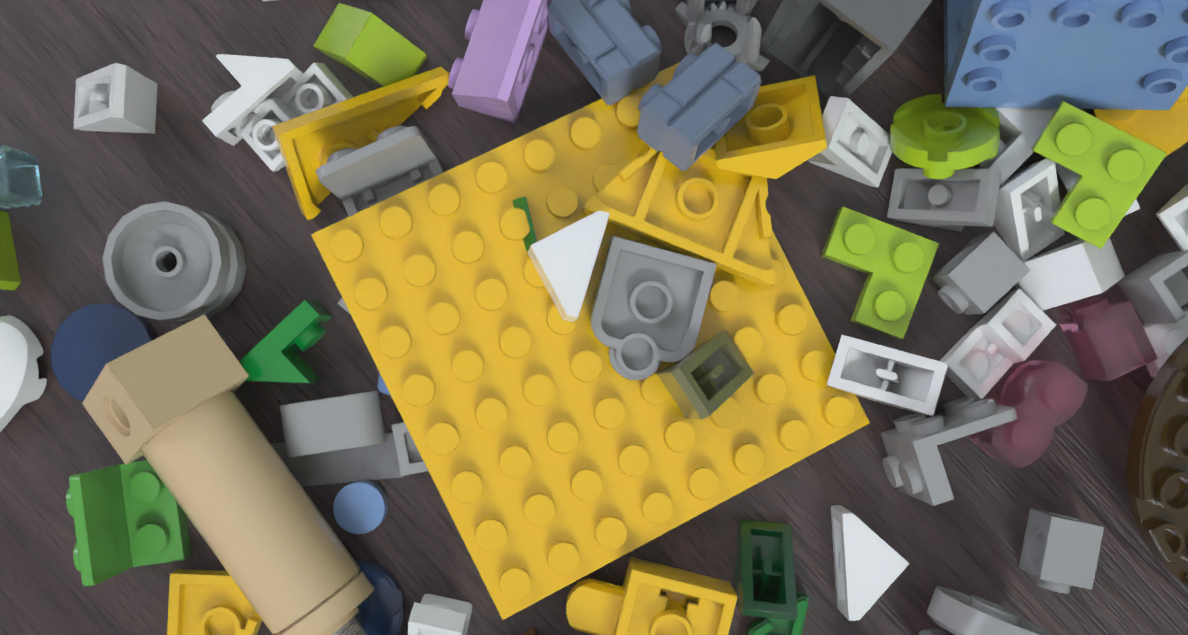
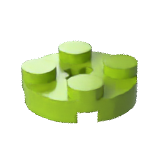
[890,94,1000,179]

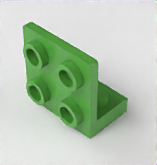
[66,460,192,586]

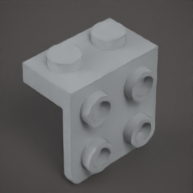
[316,126,444,216]
[881,396,1018,506]

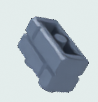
[548,0,662,106]
[637,43,762,171]

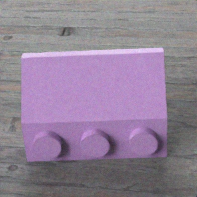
[448,0,553,125]

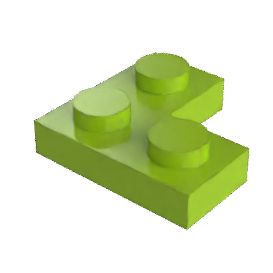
[1031,101,1167,249]
[821,207,939,339]

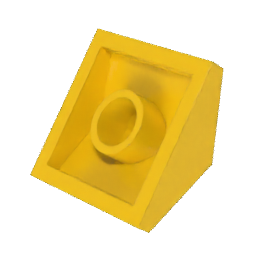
[715,75,827,179]

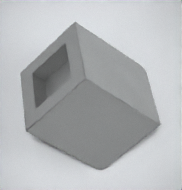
[1117,250,1188,324]

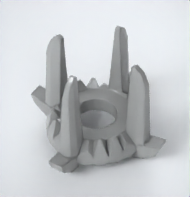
[675,0,770,71]

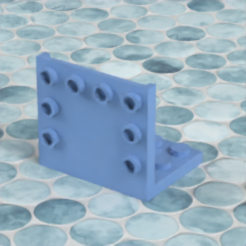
[943,0,1188,110]

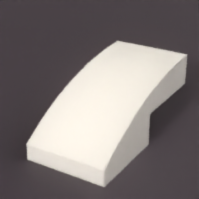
[940,288,1056,400]

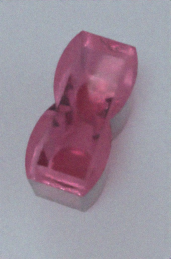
[969,360,1088,468]

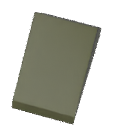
[657,329,754,420]

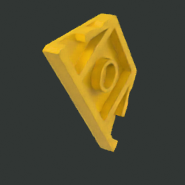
[582,146,777,288]

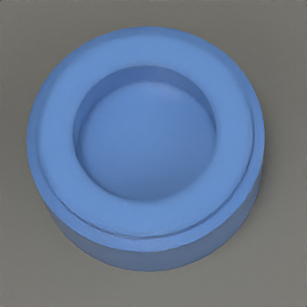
[333,480,388,534]

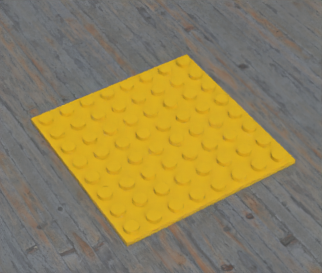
[311,62,870,620]

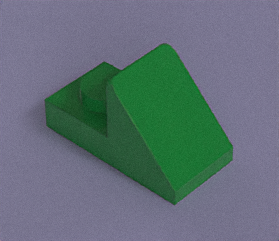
[239,300,332,383]

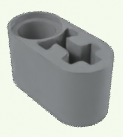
[280,390,386,457]

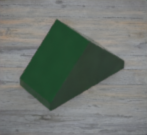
[732,519,798,621]

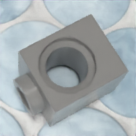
[931,232,1030,315]
[1019,508,1104,594]

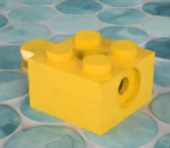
[566,557,738,635]

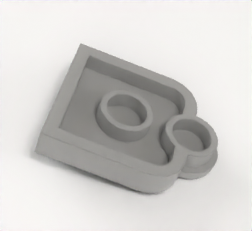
[590,236,717,380]

